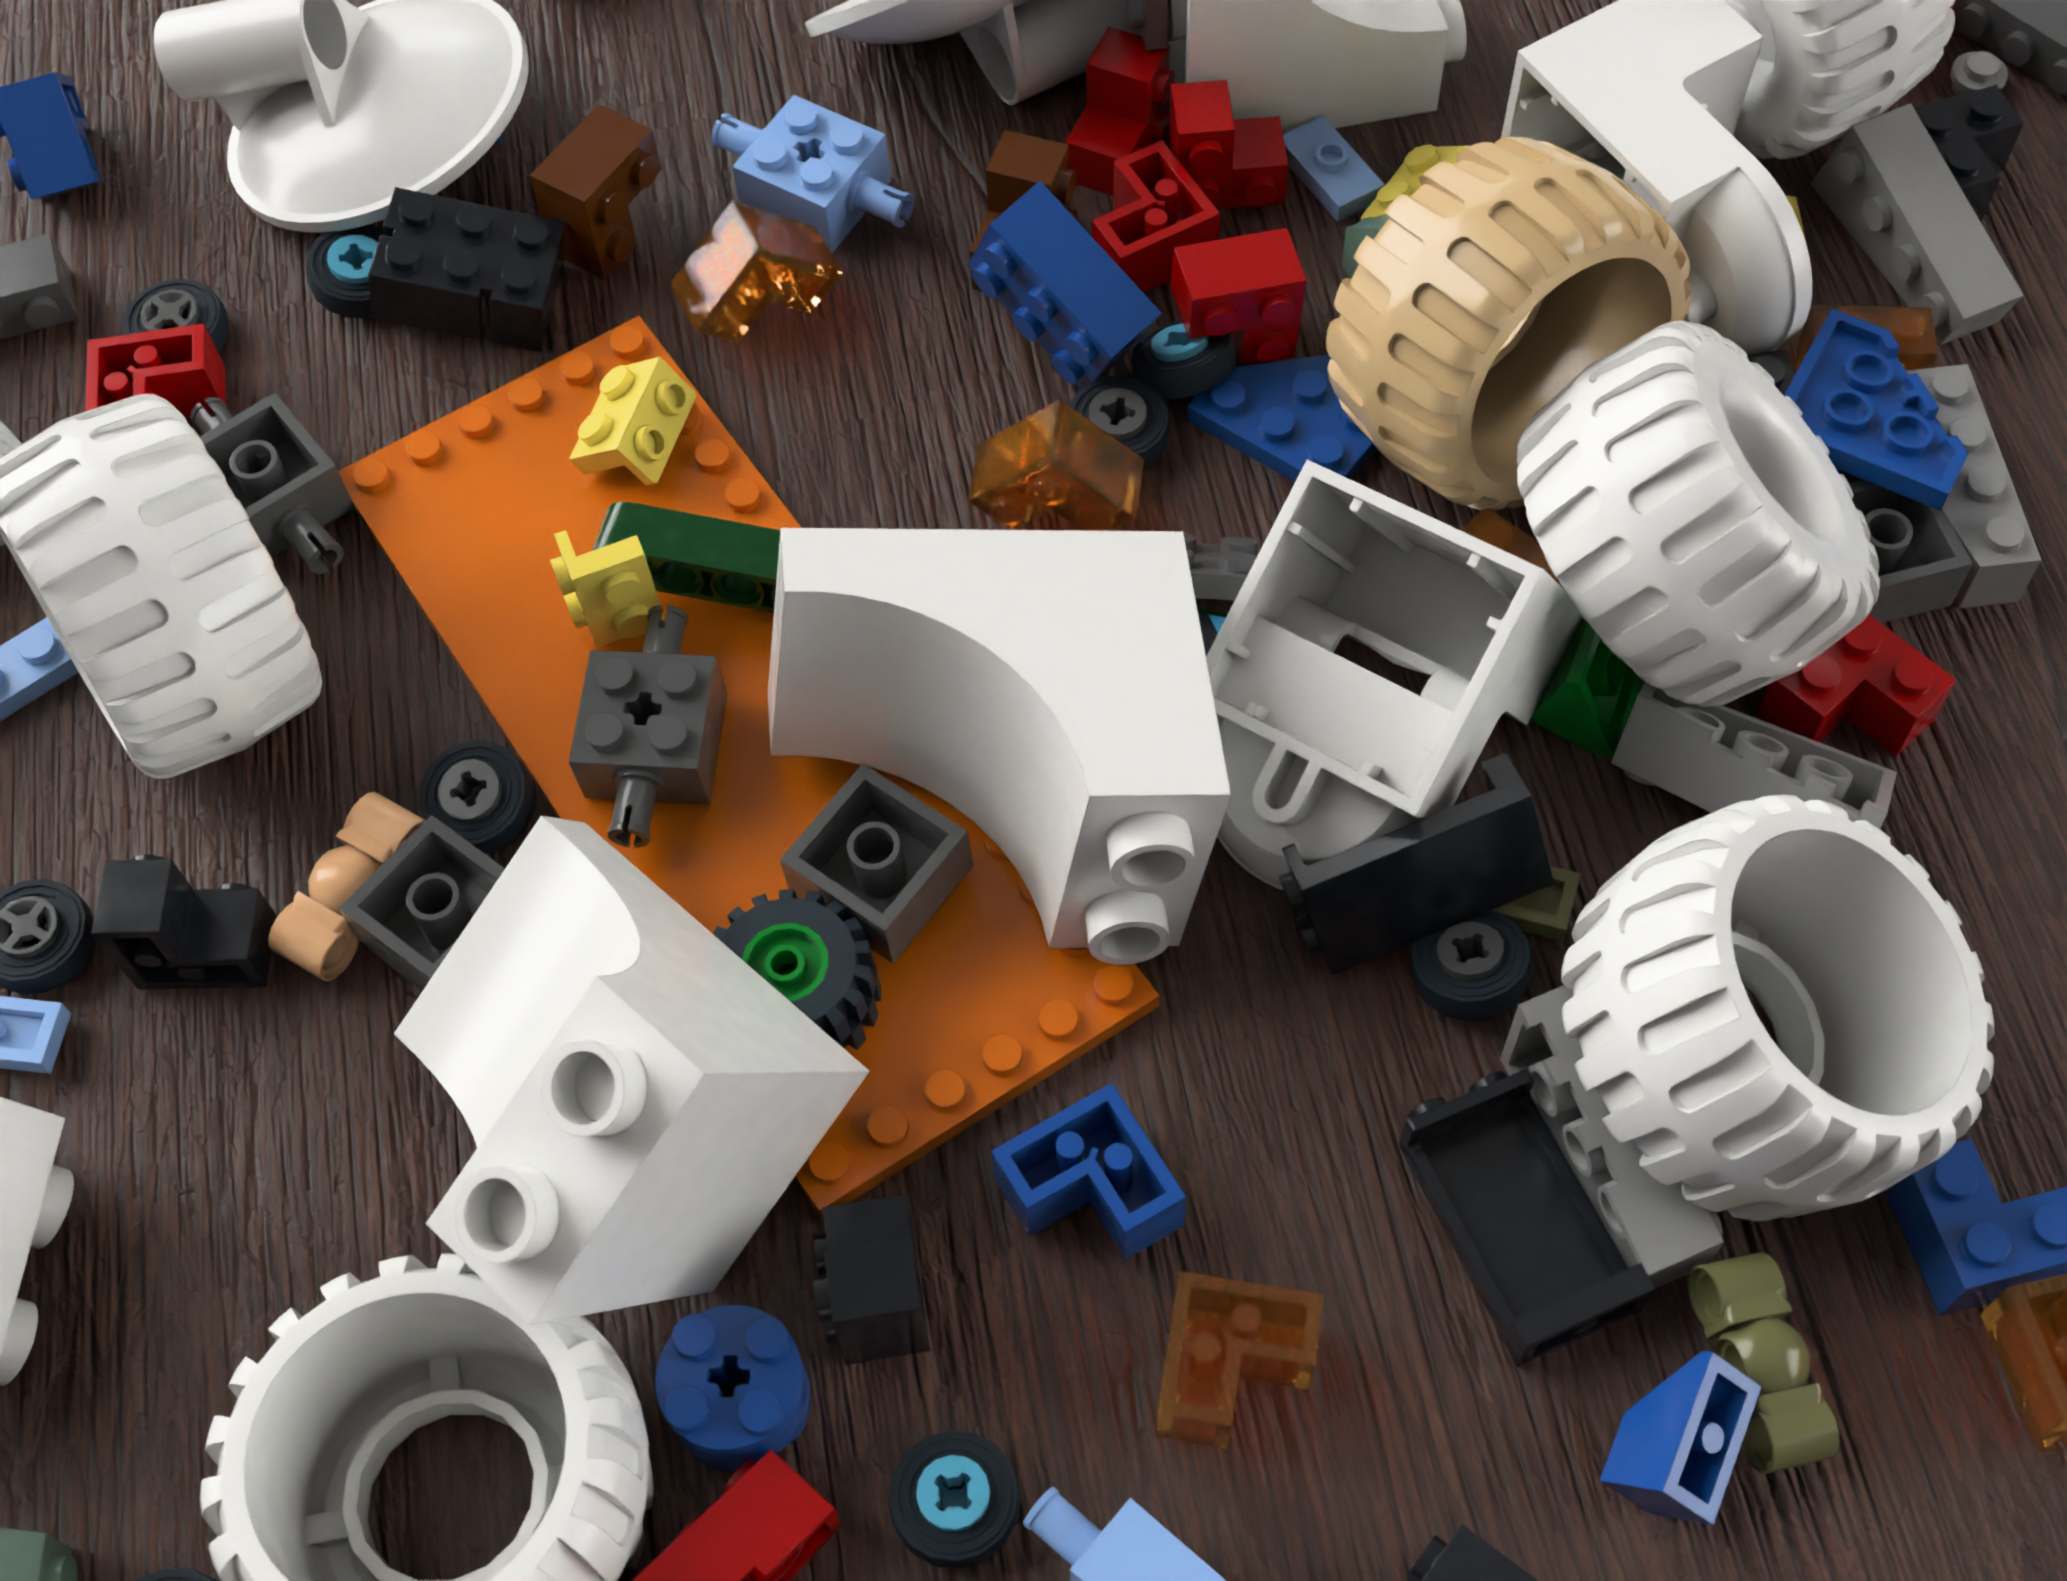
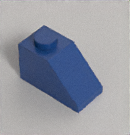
[1599,1351,1762,1525]

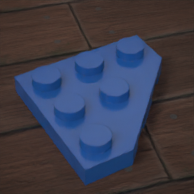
[1784,308,1968,511]
[1187,355,1377,482]

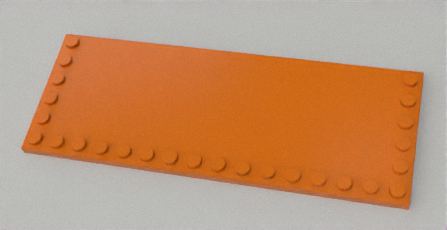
[339,316,1160,1220]

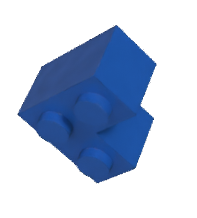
[0,72,103,200]
[991,1083,1186,1260]
[1884,1139,2067,1316]

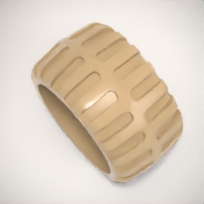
[1326,136,1692,511]

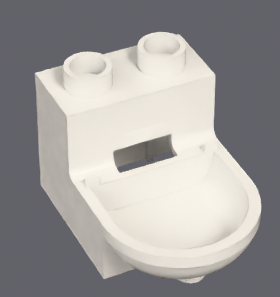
[1501,0,1812,355]
[1206,460,1583,890]

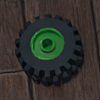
[713,889,881,1050]

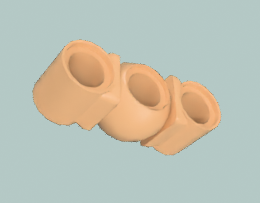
[268,792,426,981]

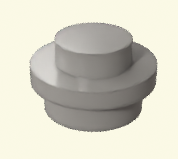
[1950,51,2008,95]

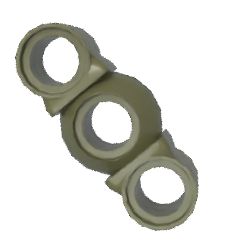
[1688,1252,1839,1474]

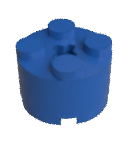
[655,1305,811,1472]

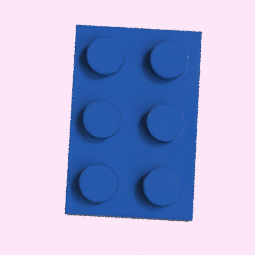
[967,181,1161,389]

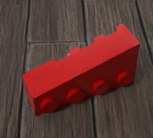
[632,1449,842,1581]

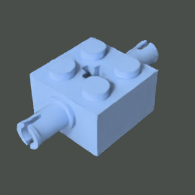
[711,95,915,253]
[1023,1487,1226,1581]

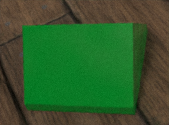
[1529,618,1642,759]

